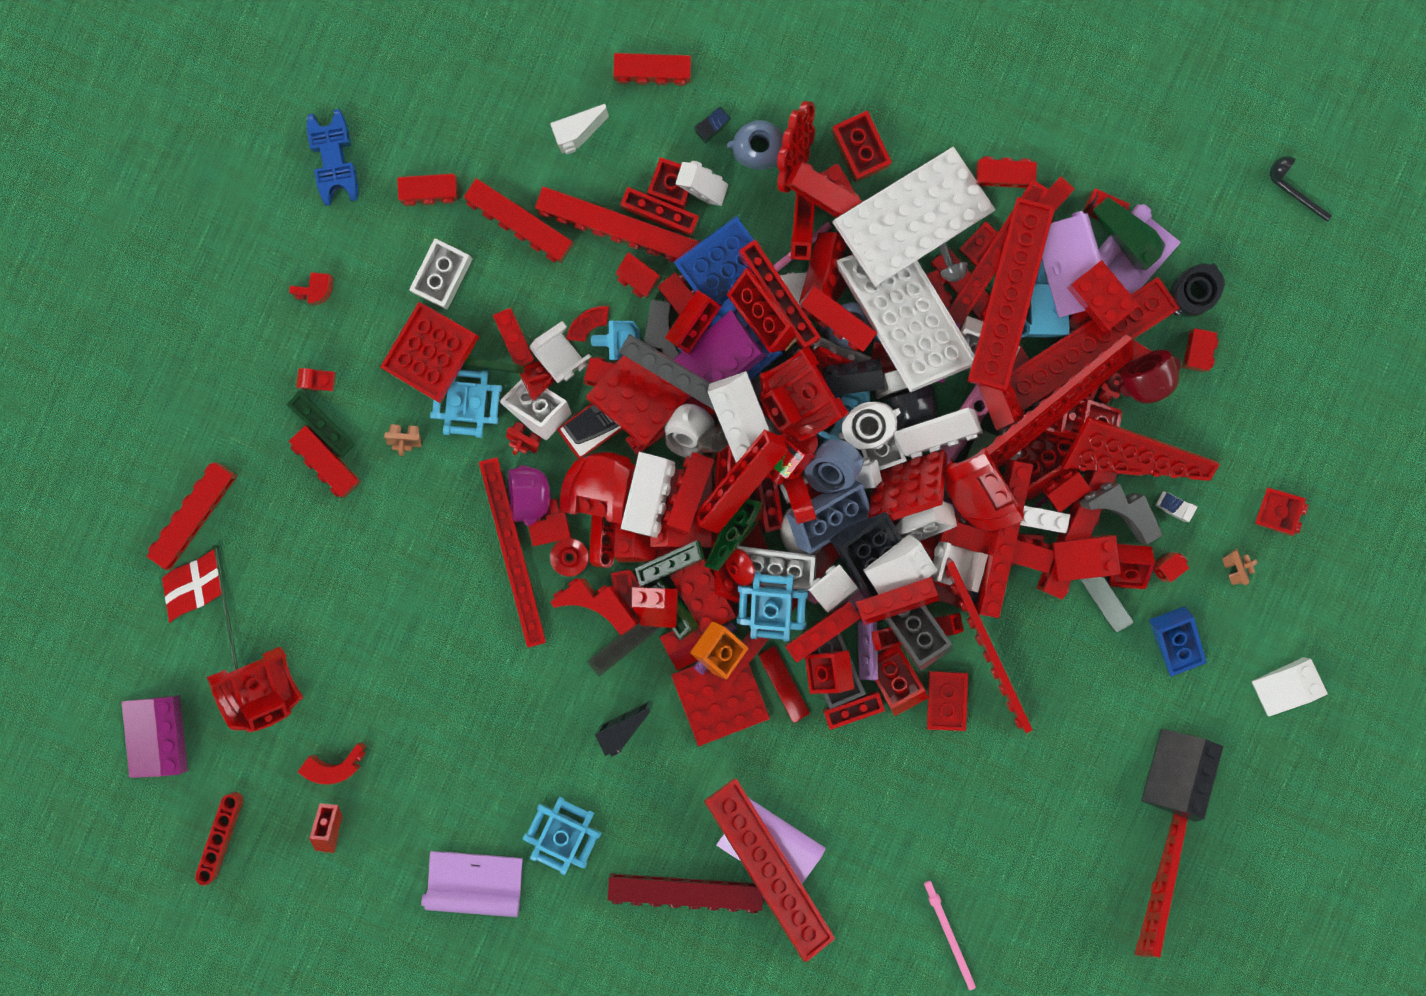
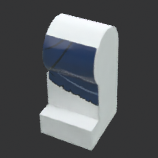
[1155,492,1197,522]

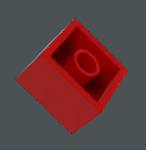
[647,157,691,210]

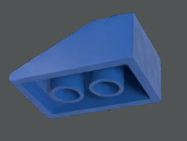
[1149,606,1207,677]

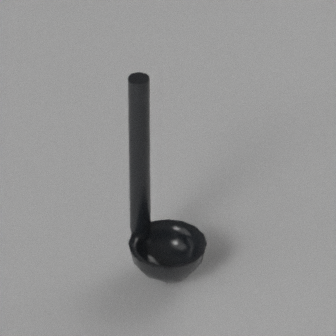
[1270,156,1332,221]

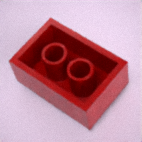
[831,110,892,183]
[1067,260,1139,333]

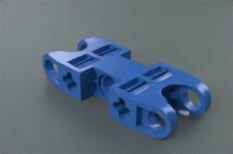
[307,109,359,206]

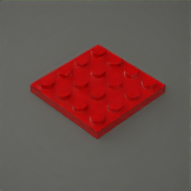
[380,302,479,403]
[586,355,691,447]
[868,449,947,521]
[671,663,770,747]

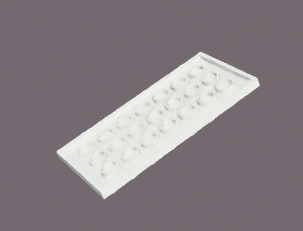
[833,146,996,287]
[837,254,974,392]

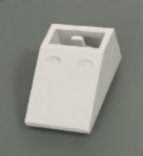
[809,565,859,614]

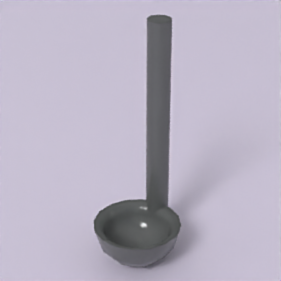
[939,242,968,282]

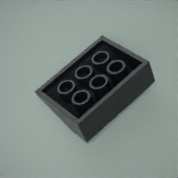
[829,512,902,599]
[595,700,653,757]
[1141,729,1224,822]

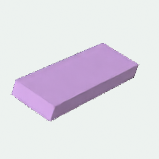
[858,622,878,680]

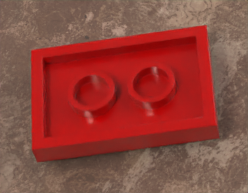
[926,671,968,731]

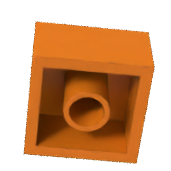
[690,622,748,680]

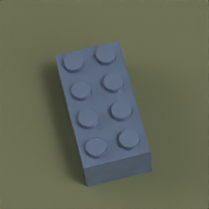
[786,480,870,554]

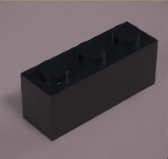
[823,359,885,396]

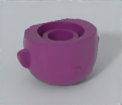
[508,465,550,526]

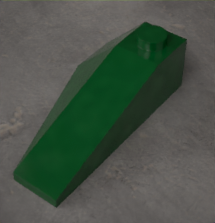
[1093,197,1166,270]
[704,499,764,571]

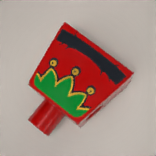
[771,435,815,485]

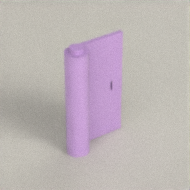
[1098,204,1181,294]
[1042,211,1101,318]
[717,798,825,884]
[421,851,523,917]

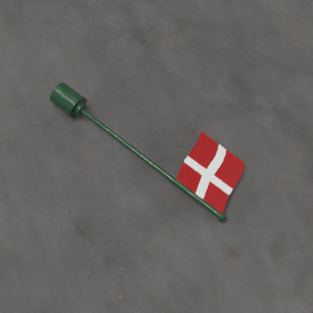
[162,545,238,670]

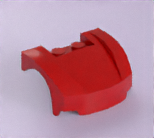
[759,347,849,442]
[945,448,1024,531]
[560,452,635,524]
[206,647,303,732]

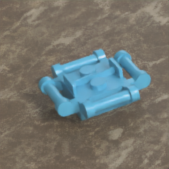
[430,369,502,438]
[737,572,808,642]
[523,796,602,876]

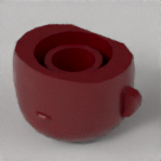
[1119,350,1181,404]

